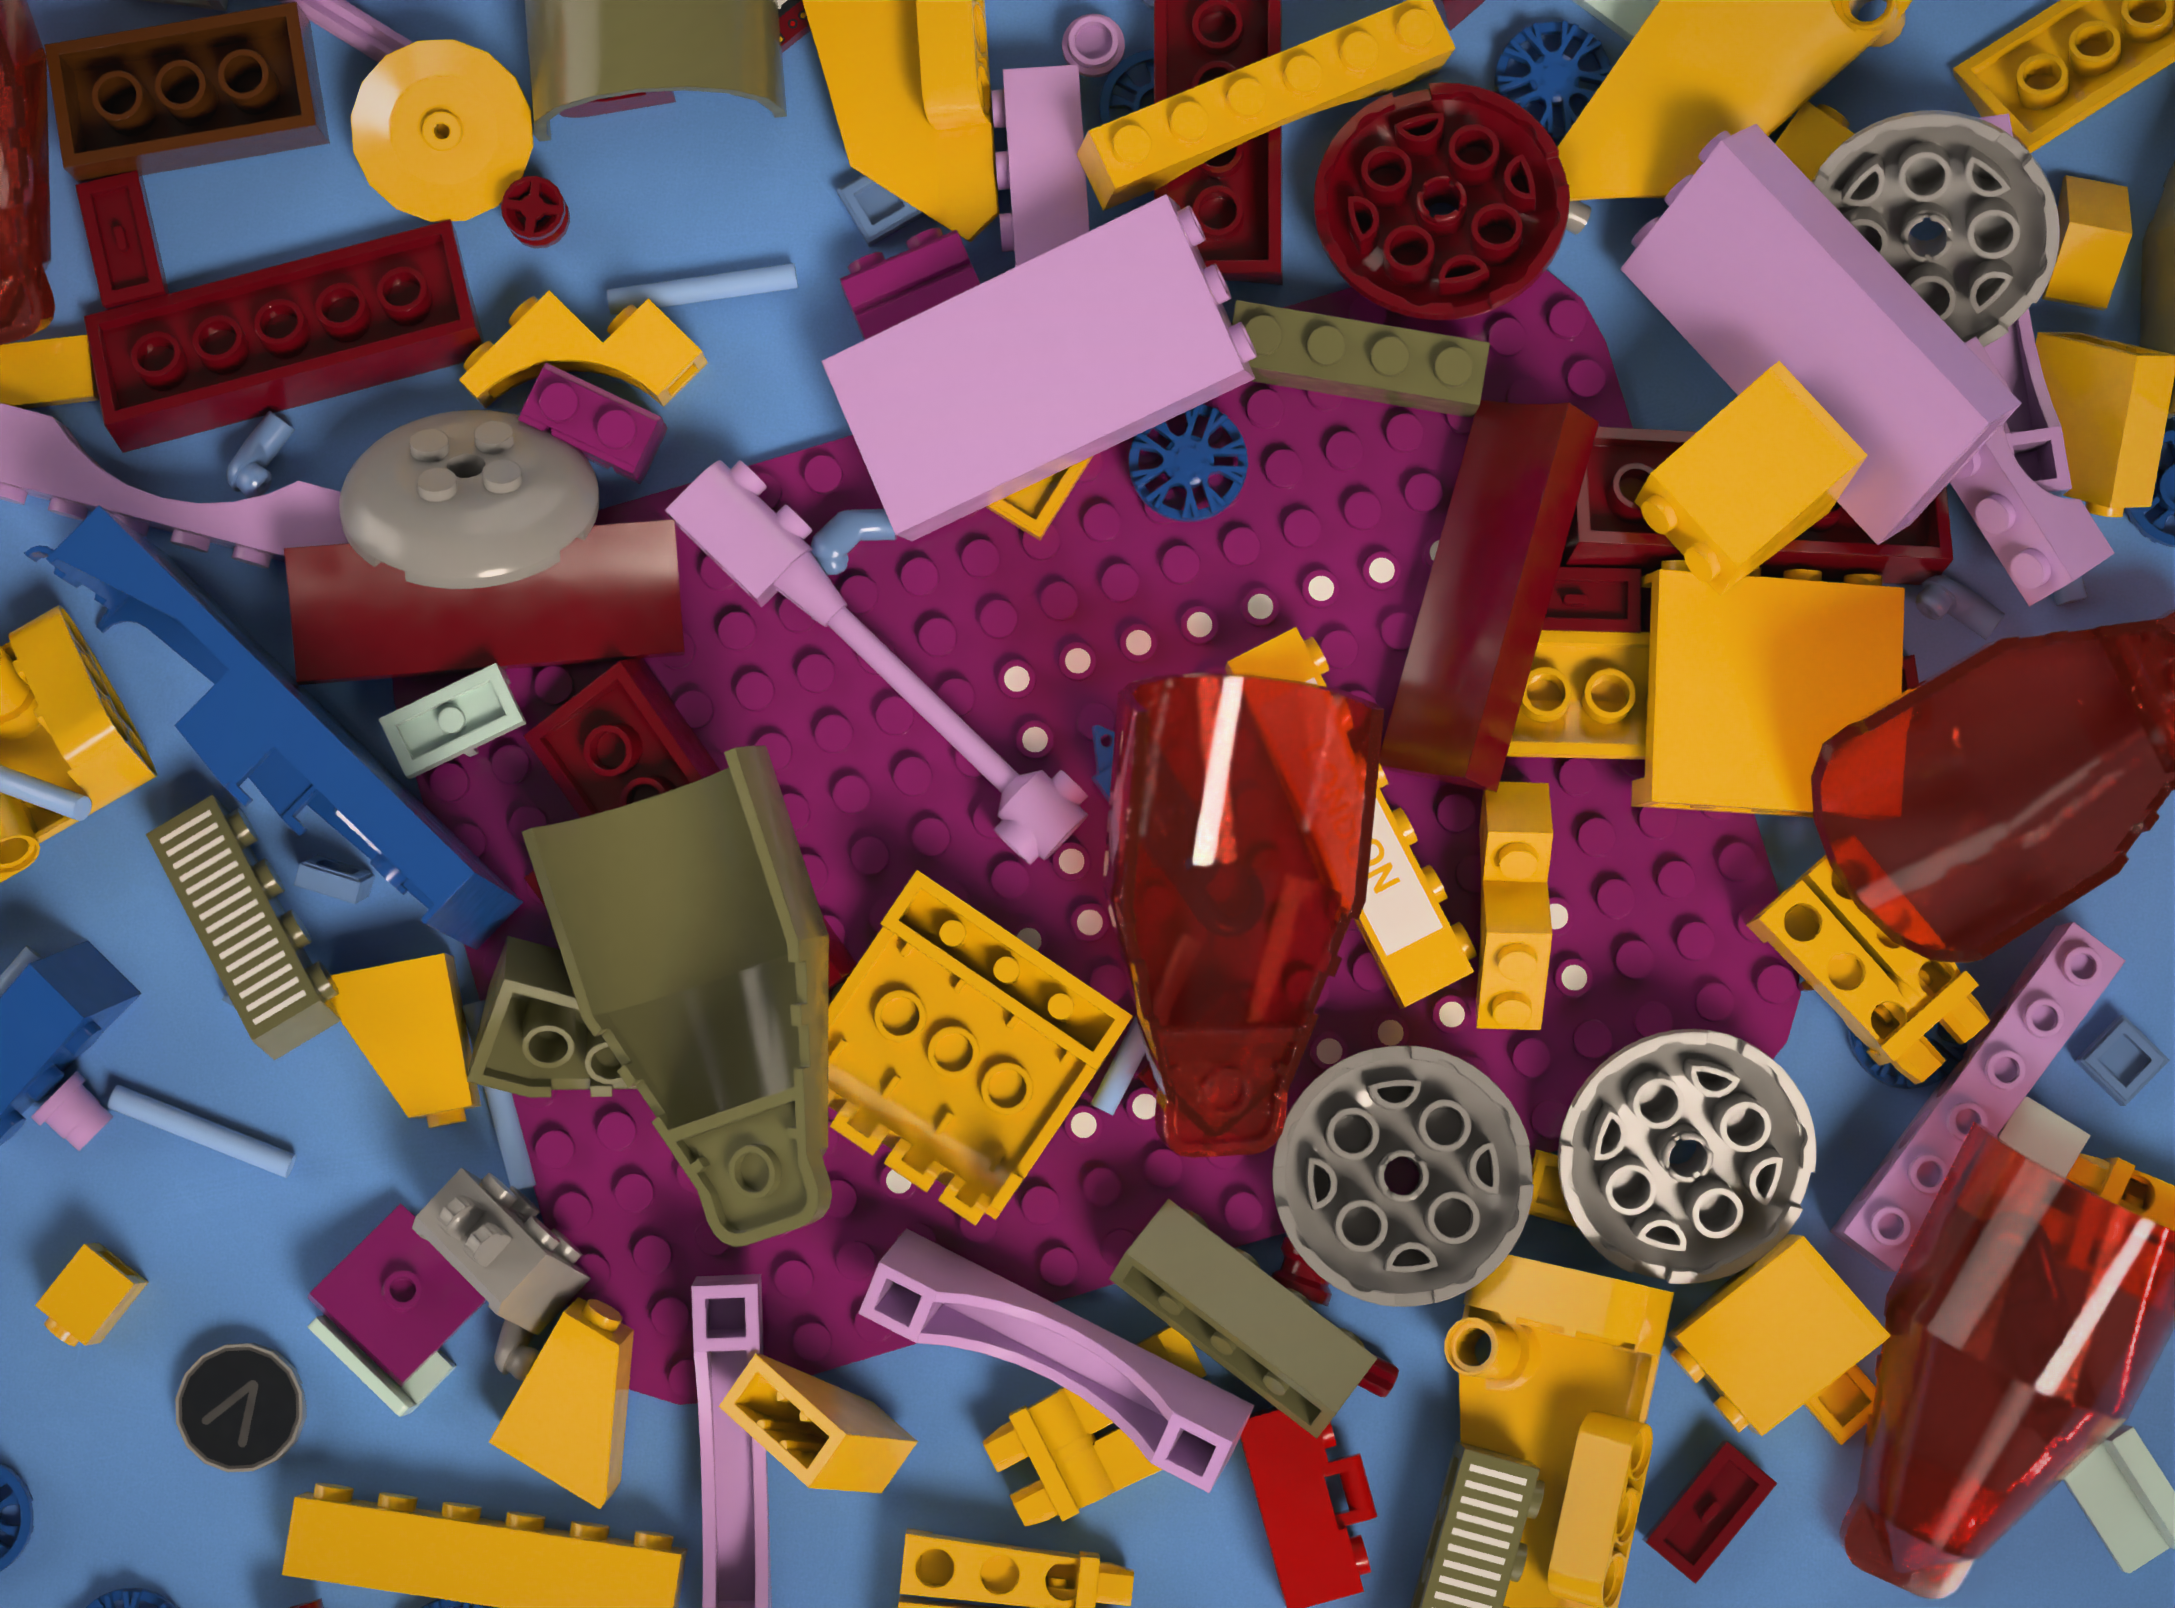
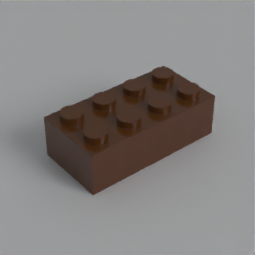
[45,2,330,184]

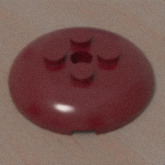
[1314,82,1570,321]

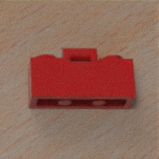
[1240,1407,1377,1608]

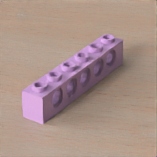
[1830,922,2126,1272]

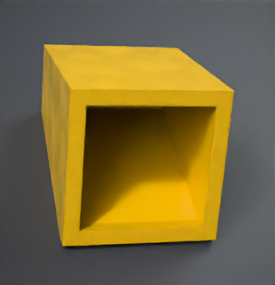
[1634,361,1868,596]
[1667,1234,1891,1436]

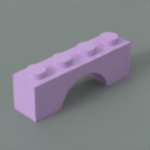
[1950,336,2115,607]

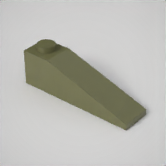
[467,936,637,1098]

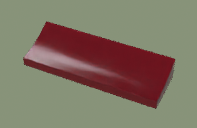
[1154,0,1283,285]
[84,219,485,453]
[1378,400,1599,792]
[1564,427,1953,585]
[284,519,685,685]
[523,658,857,991]

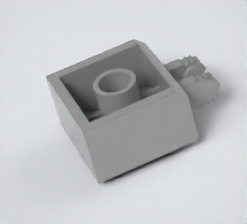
[412,1168,591,1335]

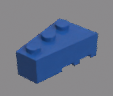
[0,941,142,1145]

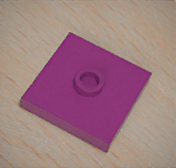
[308,1203,487,1387]

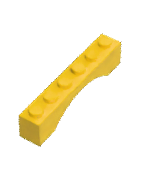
[1076,0,1455,211]

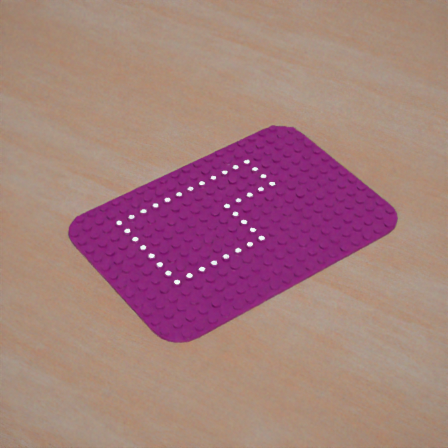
[392,270,1801,1405]

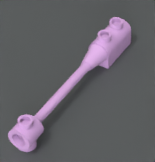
[665,460,1088,865]

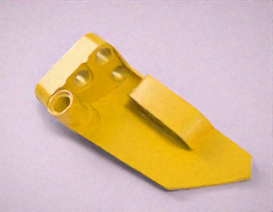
[802,0,999,243]
[1557,0,1913,201]
[0,605,157,883]
[1444,1254,1674,1608]

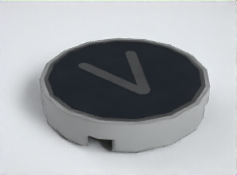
[175,1343,307,1472]

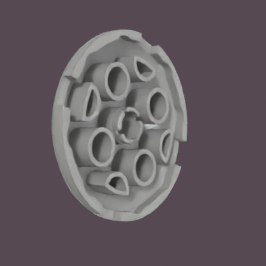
[1811,110,2060,347]
[339,410,599,589]
[1558,1029,1817,1284]
[1273,1046,1534,1307]

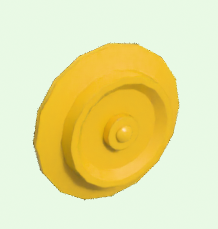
[351,39,534,222]

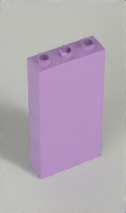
[1620,124,2022,545]
[821,194,1257,541]

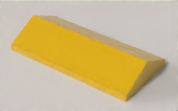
[1953,0,2175,153]
[1507,630,1650,760]

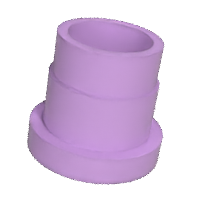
[31,1071,113,1151]

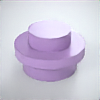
[1062,14,1125,78]

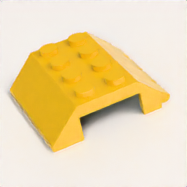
[828,870,1133,1226]

